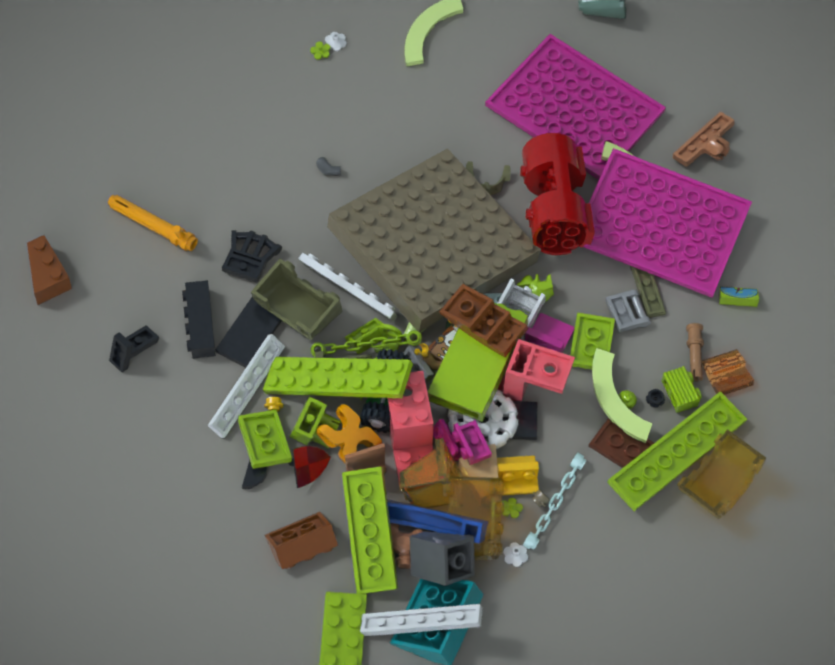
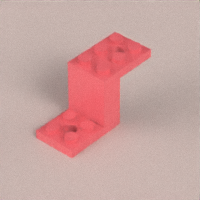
[498,339,575,401]
[387,371,439,489]

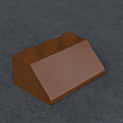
[265,512,338,569]

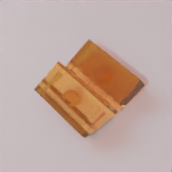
[702,349,754,395]

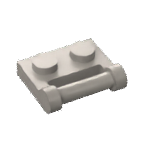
[605,289,651,333]

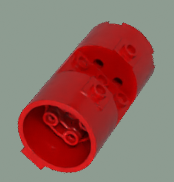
[520,133,595,255]

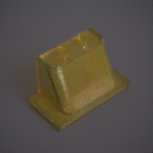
[399,438,464,508]

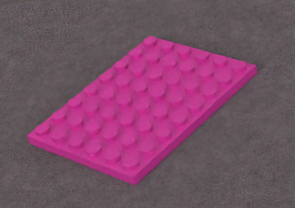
[485,34,666,180]
[584,148,752,298]

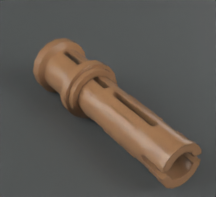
[686,323,704,382]

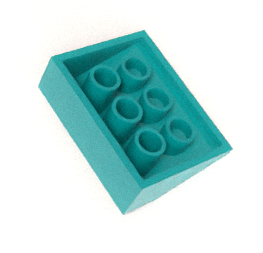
[390,578,484,665]

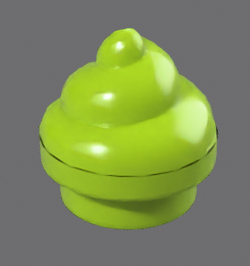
[618,390,637,409]

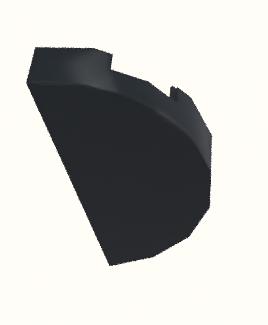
[242,460,267,489]

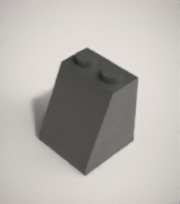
[410,531,475,586]

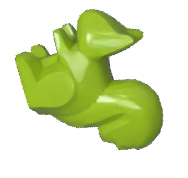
[517,274,554,314]

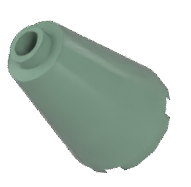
[578,0,626,19]

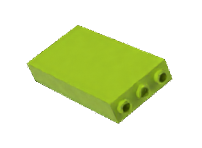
[427,303,528,422]

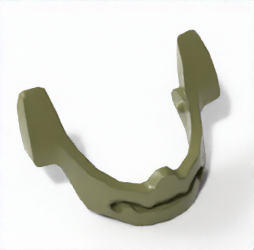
[466,161,511,195]

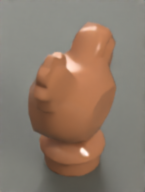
[390,523,423,569]

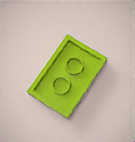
[570,312,615,370]
[238,410,292,469]

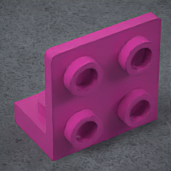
[525,313,575,353]

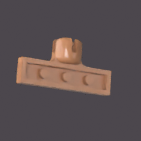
[673,112,735,167]

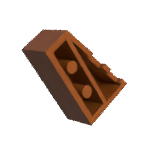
[27,235,72,305]

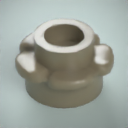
[532,489,550,507]

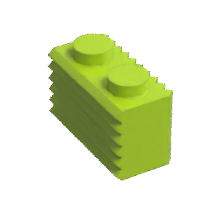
[661,366,701,413]

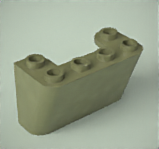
[251,258,342,340]

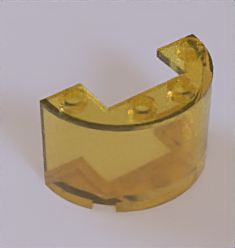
[677,429,766,519]

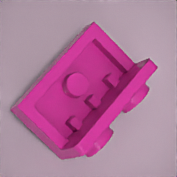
[433,419,462,462]
[452,420,492,465]

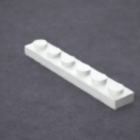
[298,253,398,322]
[208,334,285,438]
[360,604,483,636]

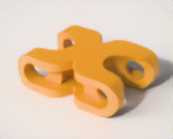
[316,404,382,464]

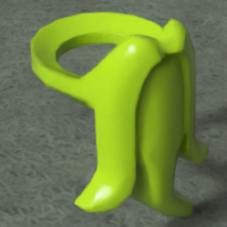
[374,324,402,359]

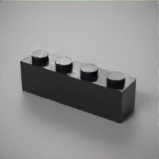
[182,280,216,359]

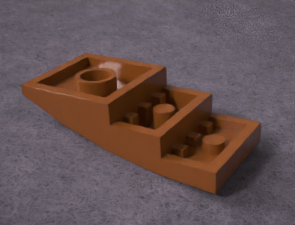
[439,284,528,357]

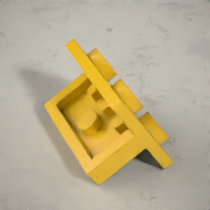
[497,456,539,496]

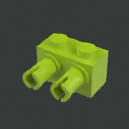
[289,396,341,449]

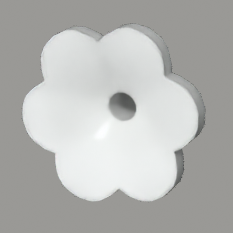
[325,32,347,51]
[503,542,528,567]

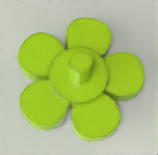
[310,41,331,60]
[500,498,523,518]

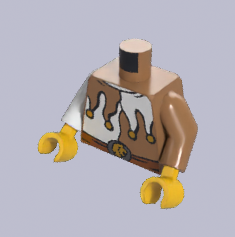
[414,320,458,370]

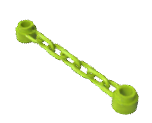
[311,330,422,357]

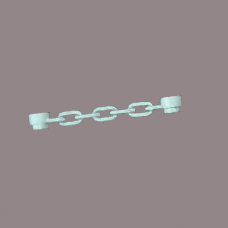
[523,452,587,550]

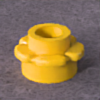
[264,397,283,412]

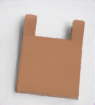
[345,443,386,473]

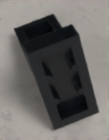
[109,325,159,372]

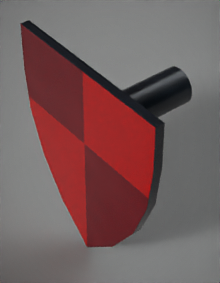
[288,445,331,488]

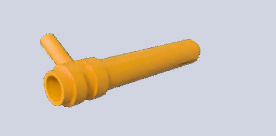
[108,195,198,251]

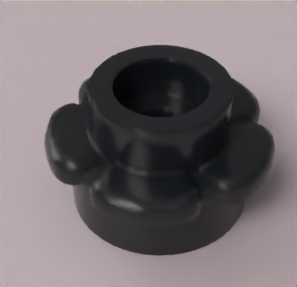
[646,389,665,408]

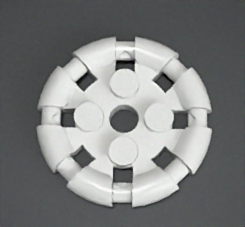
[447,389,518,449]

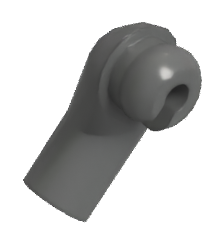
[316,157,341,175]

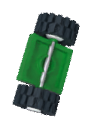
[360,349,412,433]

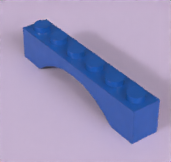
[387,499,488,543]

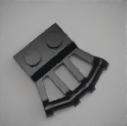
[222,230,282,283]

